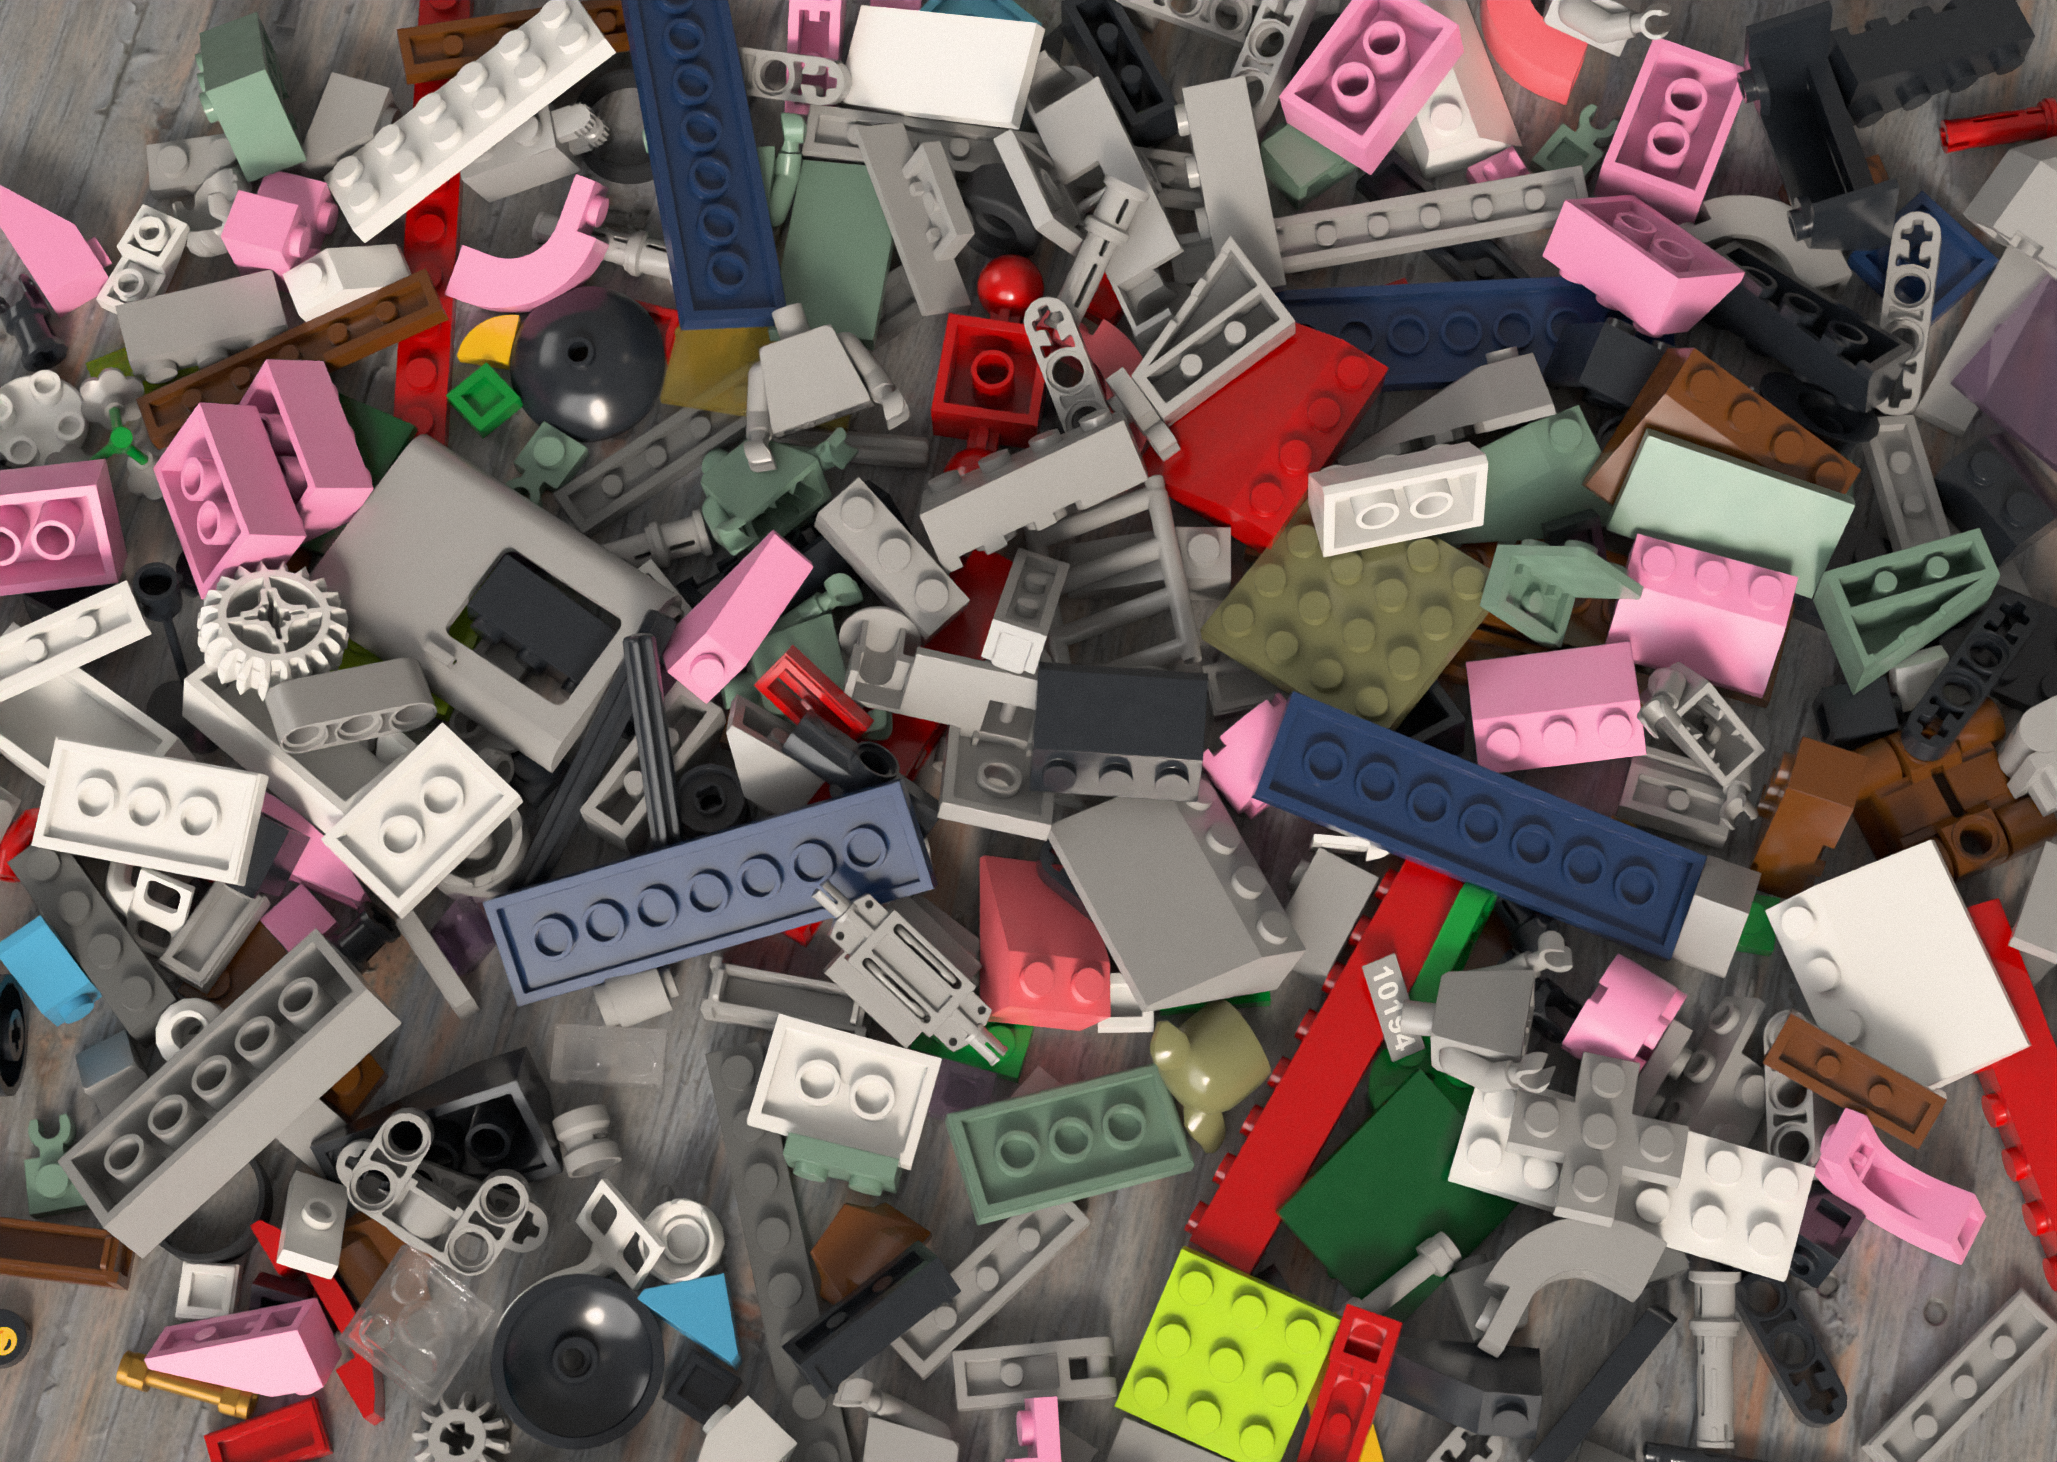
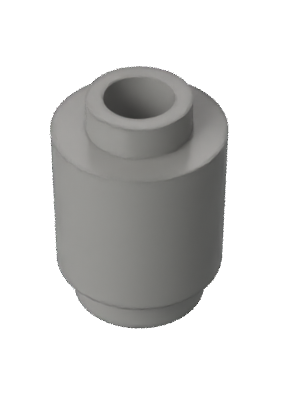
[592,964,680,1029]

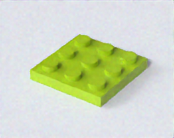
[1114,1246,1342,1462]

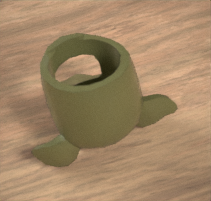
[1150,999,1271,1153]

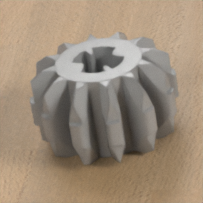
[411,1391,512,1462]

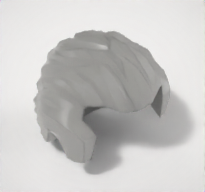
[172,167,252,257]

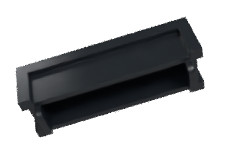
[781,1240,961,1400]

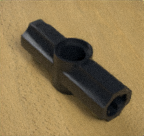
[782,709,940,840]

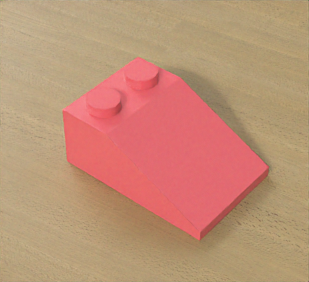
[980,855,1111,1031]

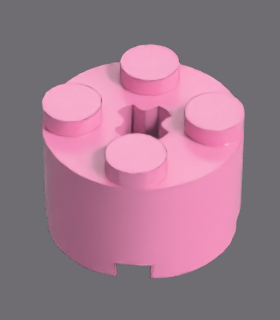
[1202,693,1287,820]
[1561,953,1688,1075]

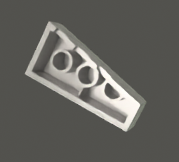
[1174,75,1286,293]
[919,408,1148,574]

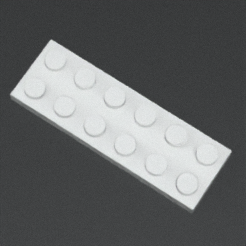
[323,0,616,243]
[1448,1087,1816,1282]

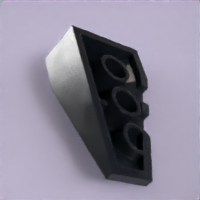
[310,1046,564,1191]

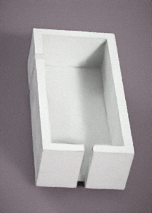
[0,622,196,786]
[182,663,418,835]

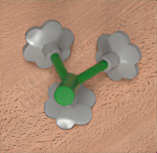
[44,367,168,502]

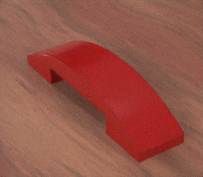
[250,1220,385,1426]
[1296,1303,1403,1462]

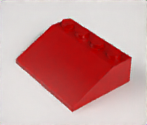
[1142,322,1389,554]

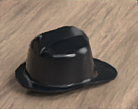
[1759,372,1880,458]

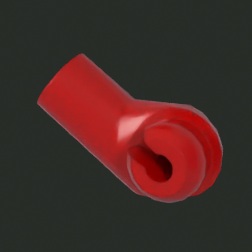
[0,808,40,883]

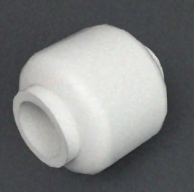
[155,998,224,1062]

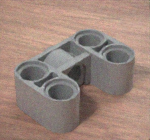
[347,1107,530,1276]

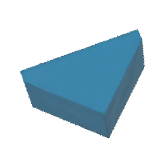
[637,1273,743,1371]

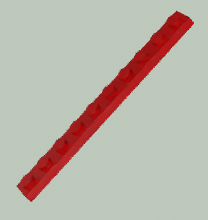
[393,0,474,447]

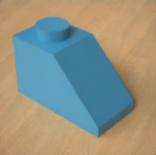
[0,915,102,1027]

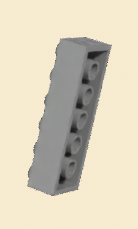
[58,928,402,1259]

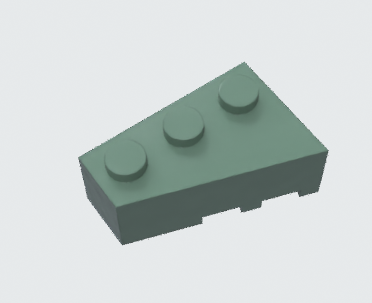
[195,12,307,183]
[1813,528,2001,695]

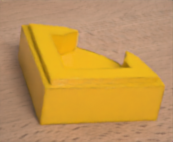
[457,315,522,370]

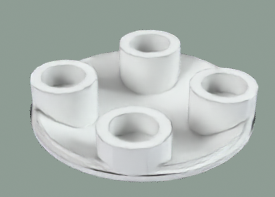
[0,370,90,469]

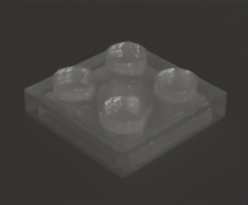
[339,1244,497,1407]

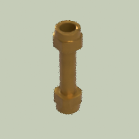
[116,1350,259,1420]

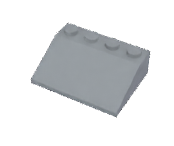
[1048,773,1306,1013]

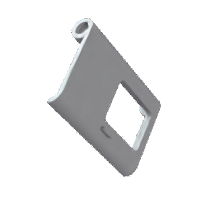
[309,434,684,773]

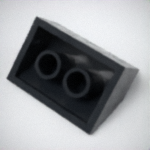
[1029,662,1208,802]

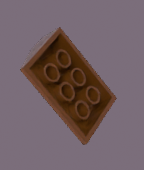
[1581,348,1861,507]

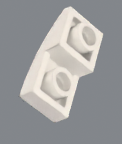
[96,204,190,314]

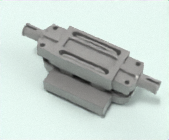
[811,878,1008,1066]

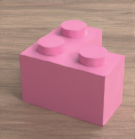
[221,171,338,293]

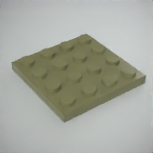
[1200,498,1490,731]

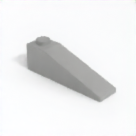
[1334,346,1556,466]

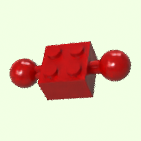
[931,254,1054,476]

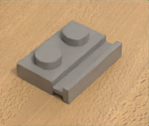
[1615,745,1729,849]

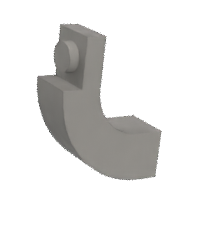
[1678,195,1852,299]
[1475,1218,1668,1358]

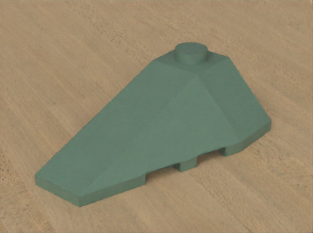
[1434,405,1612,548]

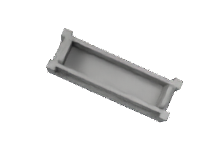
[981,547,1070,674]
[700,956,873,1039]

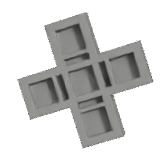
[1505,1051,1689,1228]

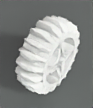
[197,560,349,701]

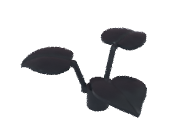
[23,551,230,755]

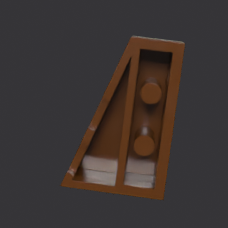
[1748,736,1869,900]

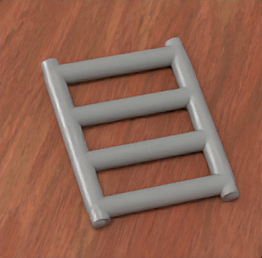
[1023,475,1202,668]

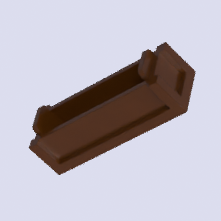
[1763,1008,1947,1150]
[0,1217,135,1291]

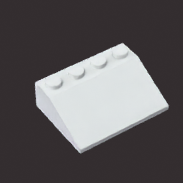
[1765,840,2032,1091]

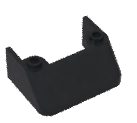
[1737,0,1900,251]

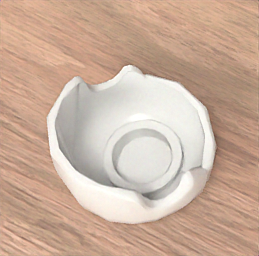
[638,1198,725,1284]

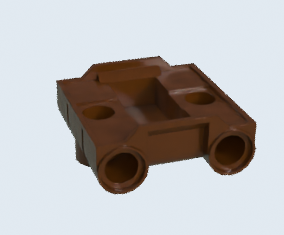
[1851,696,2057,884]

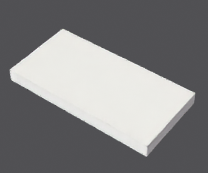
[838,5,1045,129]
[32,736,269,886]

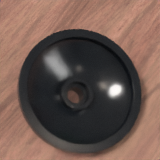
[510,286,667,442]
[490,1273,665,1450]

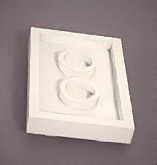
[321,722,523,919]
[747,1014,942,1170]

